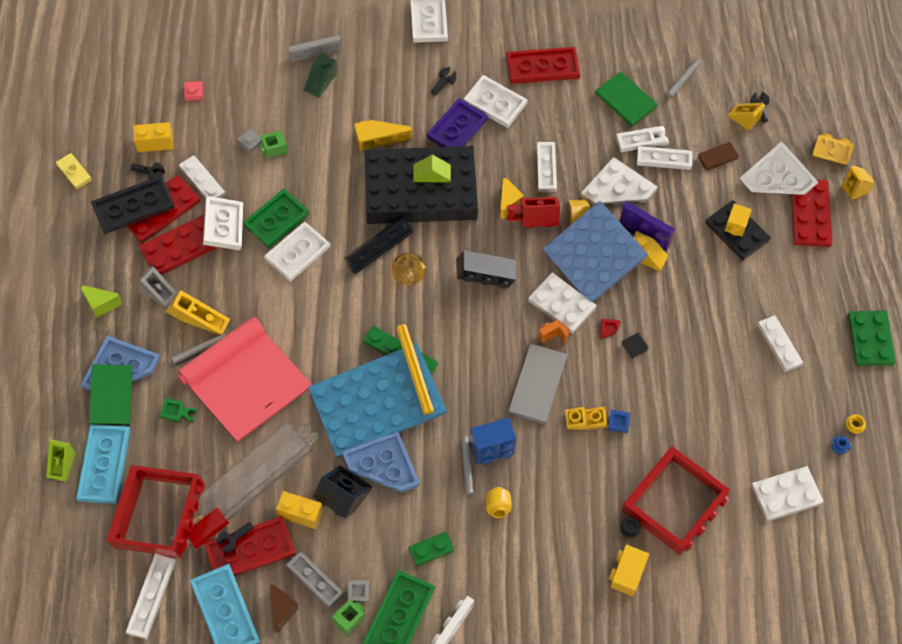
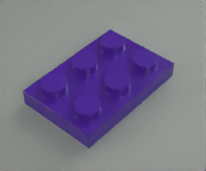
[427,98,488,147]
[619,201,675,252]

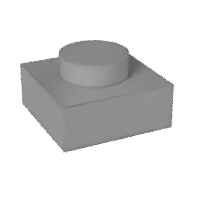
[237,128,261,153]
[348,580,369,603]

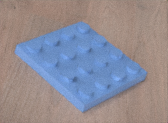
[543,201,649,302]

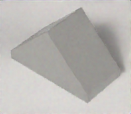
[139,266,177,307]

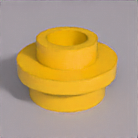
[845,415,866,434]

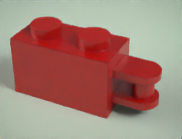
[506,197,560,228]

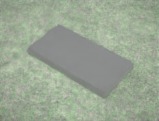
[508,344,568,425]

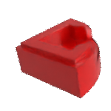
[600,318,621,338]

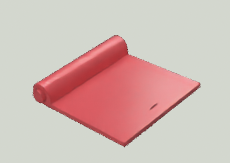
[177,316,312,442]

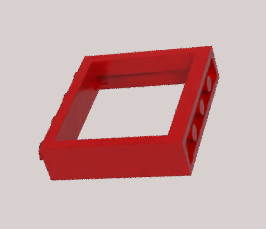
[621,446,731,555]
[106,465,205,558]

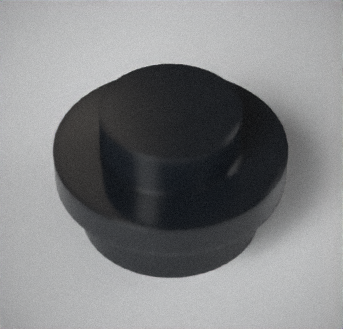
[620,517,640,538]

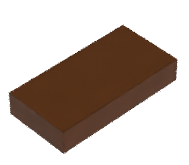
[698,142,739,171]

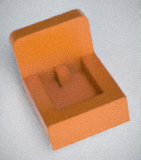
[538,319,569,344]

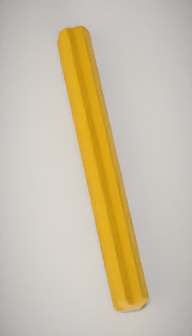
[396,324,433,415]

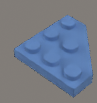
[81,336,161,391]
[342,431,420,493]

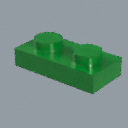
[408,532,454,567]

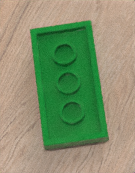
[363,570,436,644]

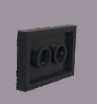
[705,200,771,261]

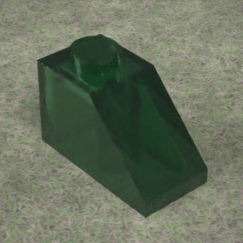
[304,53,338,98]

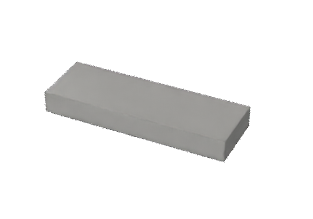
[288,35,342,62]
[286,551,344,609]

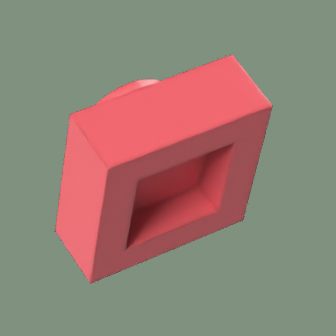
[184,81,203,101]

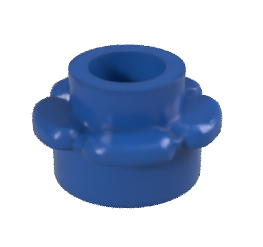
[831,436,851,454]

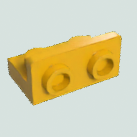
[812,133,854,166]

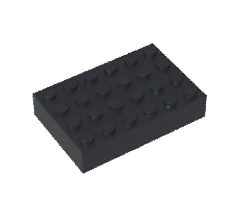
[364,146,478,224]

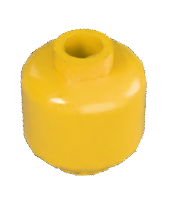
[485,487,512,518]

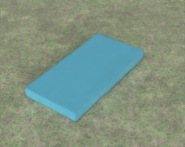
[76,424,131,504]
[190,564,260,644]

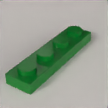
[363,325,438,375]

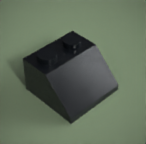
[312,466,372,519]

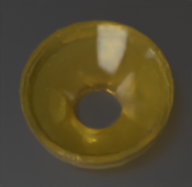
[392,252,426,285]

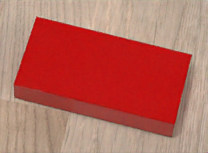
[188,507,230,549]

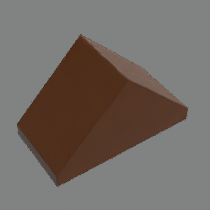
[270,585,298,632]

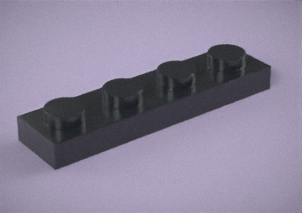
[344,216,414,274]

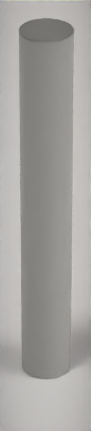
[666,59,701,98]
[171,333,226,365]
[461,436,474,495]

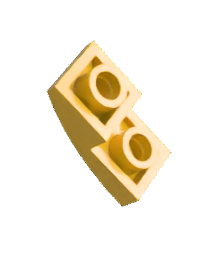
[565,406,608,430]

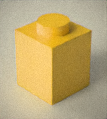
[725,204,752,236]

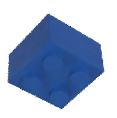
[469,417,517,465]

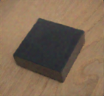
[621,333,649,359]

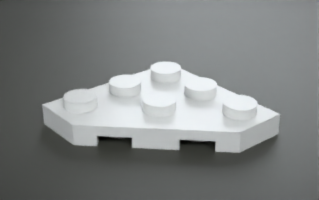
[740,141,819,195]
[580,157,657,206]

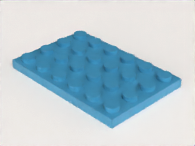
[308,343,447,458]

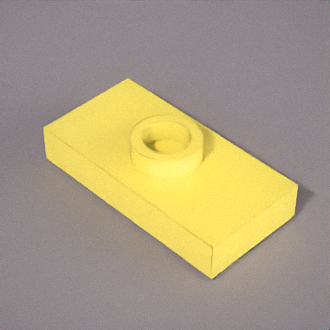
[56,153,92,190]

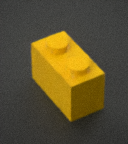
[133,122,174,152]
[276,491,323,529]
[609,545,649,597]

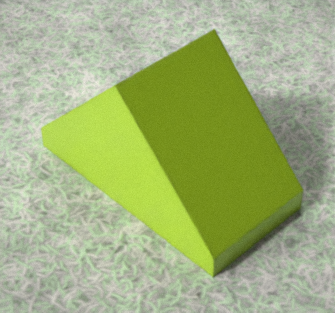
[413,155,451,182]
[81,285,122,318]
[46,440,76,482]

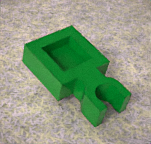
[160,398,197,423]

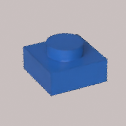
[608,410,631,434]

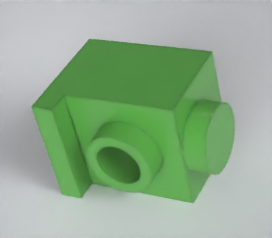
[259,130,288,158]
[332,599,365,637]

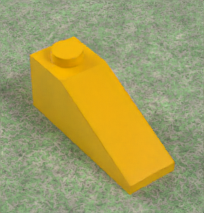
[354,120,412,151]
[165,290,230,335]

